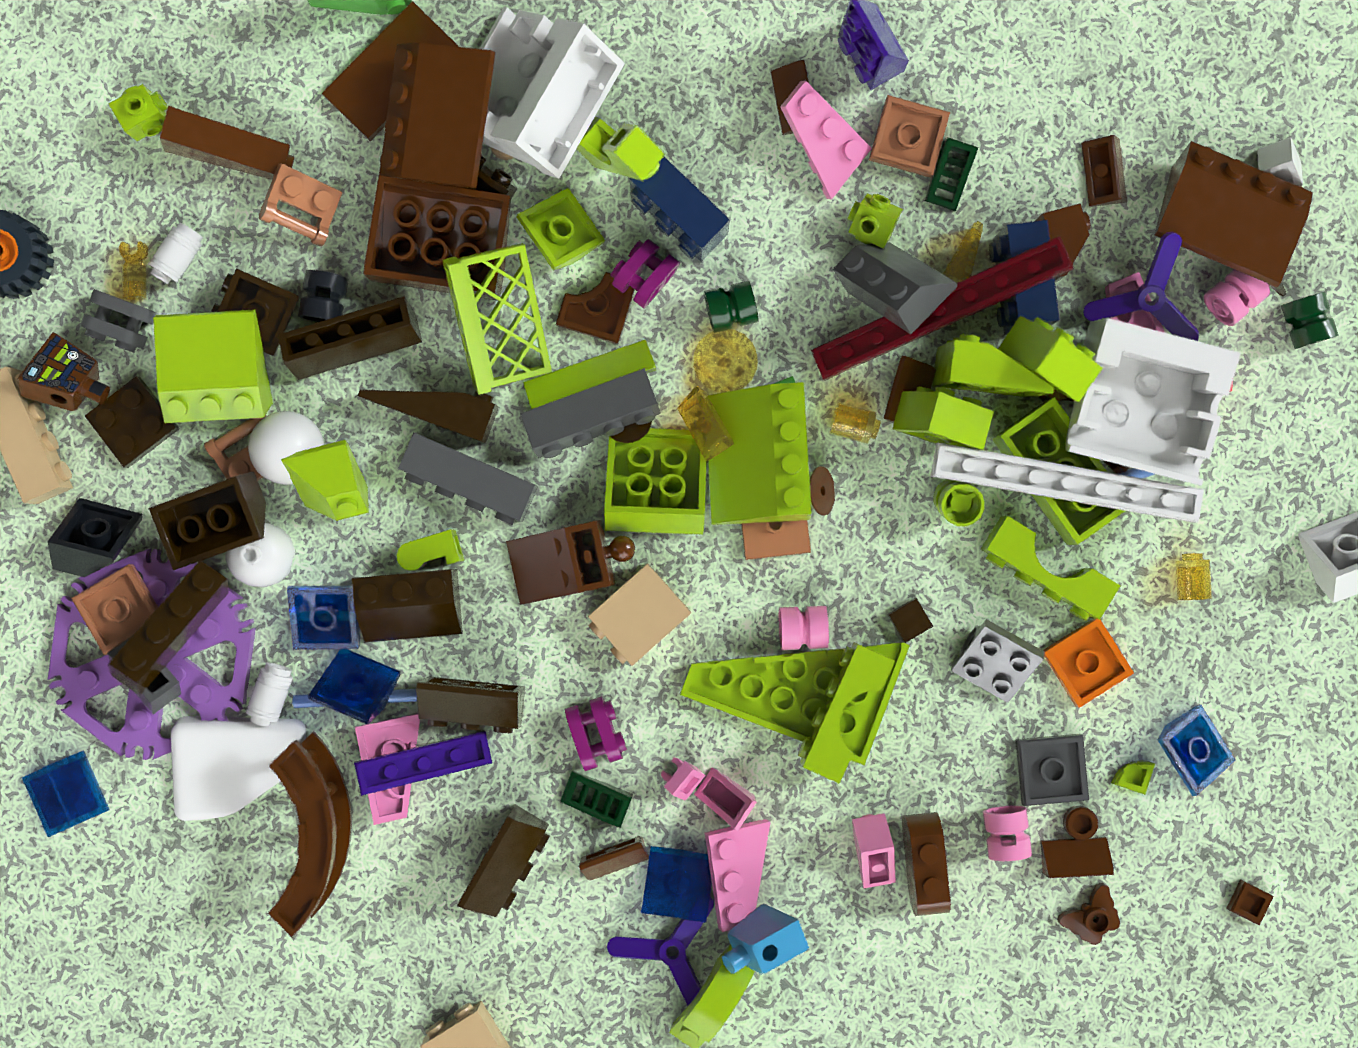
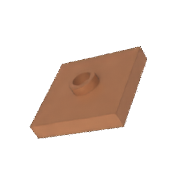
[869,95,950,178]
[741,520,811,560]
[71,564,158,655]

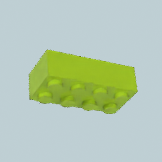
[992,397,1125,545]

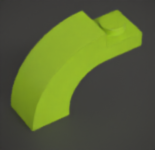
[669,944,755,1048]

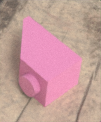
[852,813,896,889]

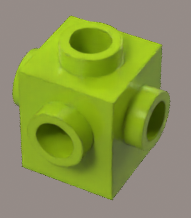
[109,84,168,142]
[848,193,903,249]

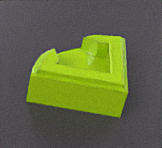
[1111,760,1155,795]

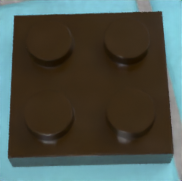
[85,376,180,468]

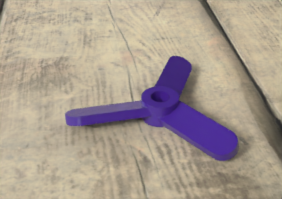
[1083,232,1199,341]
[607,893,714,1006]

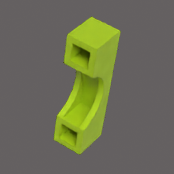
[576,117,665,181]
[980,516,1120,621]
[798,642,895,784]

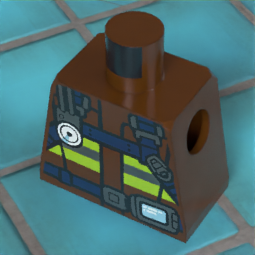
[17,332,110,411]

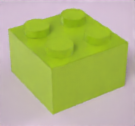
[998,315,1103,403]
[892,387,994,450]

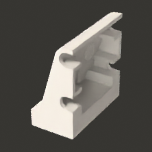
[480,7,625,179]
[1065,318,1241,486]

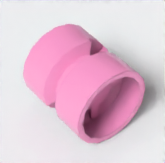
[1203,269,1270,326]
[779,606,829,650]
[983,805,1032,861]

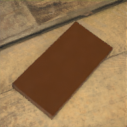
[322,1,459,142]

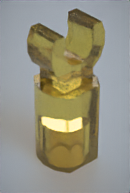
[119,241,148,300]

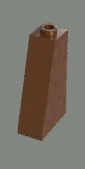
[160,106,295,180]

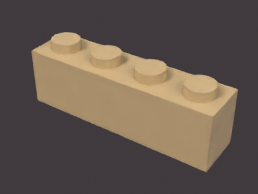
[0,366,73,504]

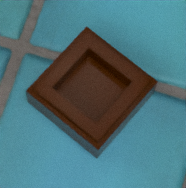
[1226,879,1274,926]

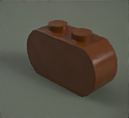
[902,812,951,916]

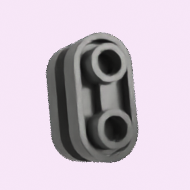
[80,289,157,353]

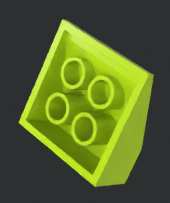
[153,310,273,423]
[932,335,1054,398]
[604,428,707,535]

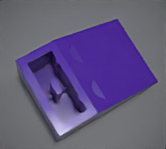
[838,0,909,90]

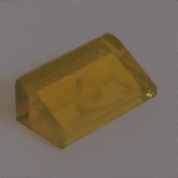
[677,386,734,462]

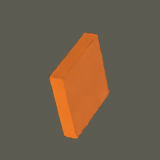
[1043,619,1134,708]

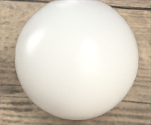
[248,411,324,485]

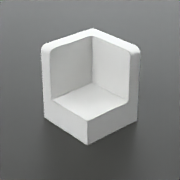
[1258,137,1303,186]

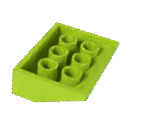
[705,382,812,525]

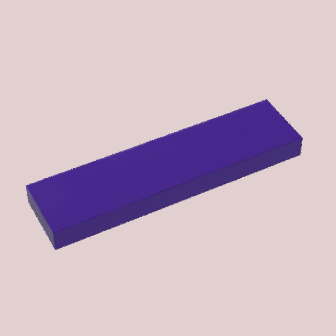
[354,730,492,796]

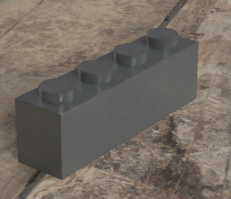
[520,368,661,458]
[398,433,538,525]

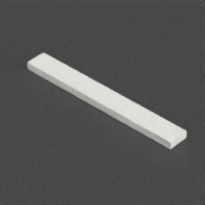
[931,443,1204,523]

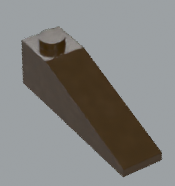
[357,390,499,443]

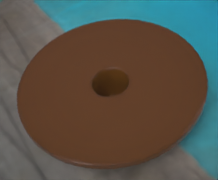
[810,466,835,516]

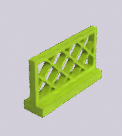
[442,243,552,395]

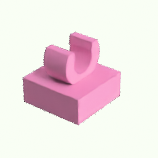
[661,757,706,801]

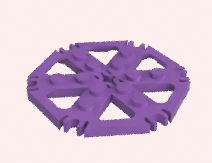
[48,549,256,760]

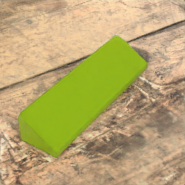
[523,339,656,409]

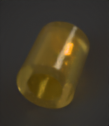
[829,402,881,444]
[1175,553,1212,600]

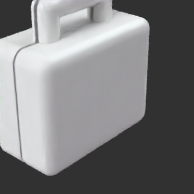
[171,682,306,821]

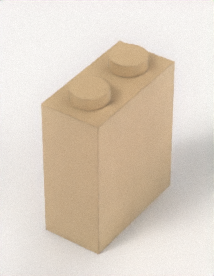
[588,563,691,666]
[420,1001,510,1048]

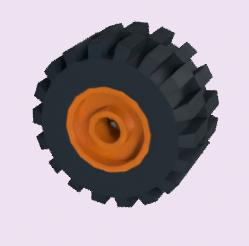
[0,210,54,299]

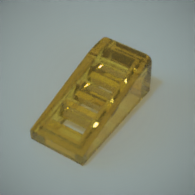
[943,221,983,283]

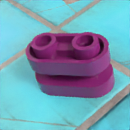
[611,239,681,309]
[564,696,627,771]

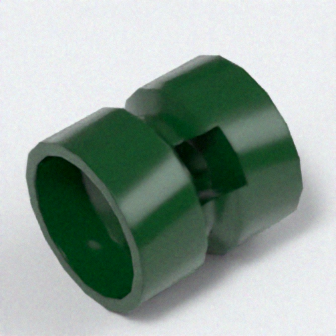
[704,280,759,333]
[1281,292,1339,349]

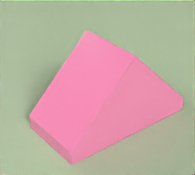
[694,767,757,830]

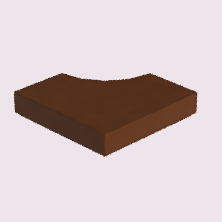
[556,272,635,345]

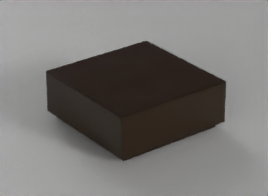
[887,598,934,643]

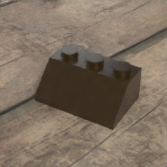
[148,471,266,571]
[352,569,463,642]
[416,676,526,733]
[457,804,550,917]

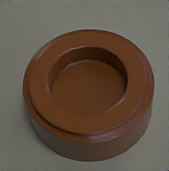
[1063,805,1098,840]

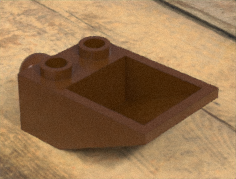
[506,520,635,605]

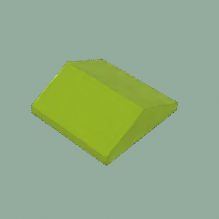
[516,188,605,271]

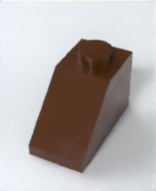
[1035,203,1091,282]

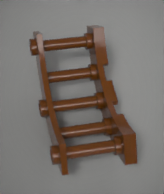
[268,731,352,938]

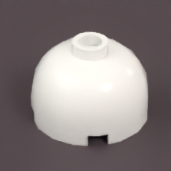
[225,523,295,587]

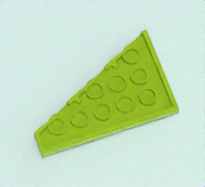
[680,642,910,765]

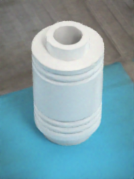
[148,223,203,284]
[246,662,293,726]

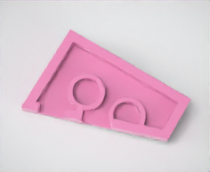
[780,81,872,199]
[705,819,770,932]

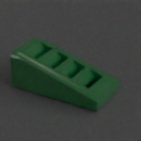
[924,137,979,211]
[560,770,633,828]

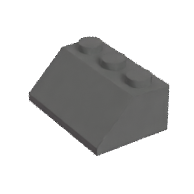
[833,242,958,334]

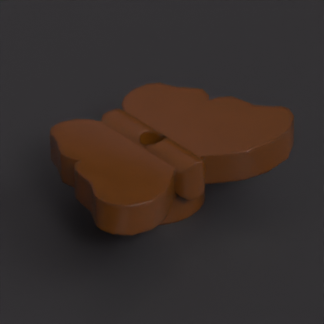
[1057,883,1120,945]

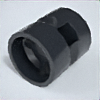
[298,270,349,322]

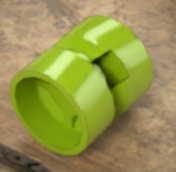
[933,479,985,526]

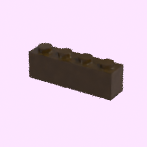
[278,296,422,380]
[108,560,229,695]

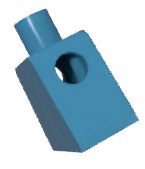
[722,904,809,974]

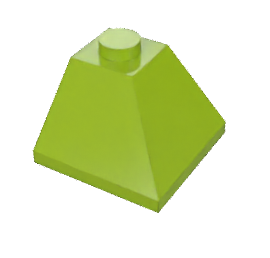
[281,439,369,521]

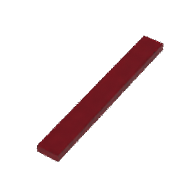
[811,236,1074,381]

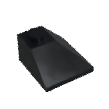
[47,498,143,577]

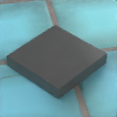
[1016,734,1089,806]

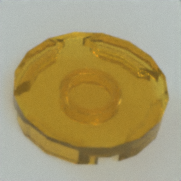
[693,329,758,394]

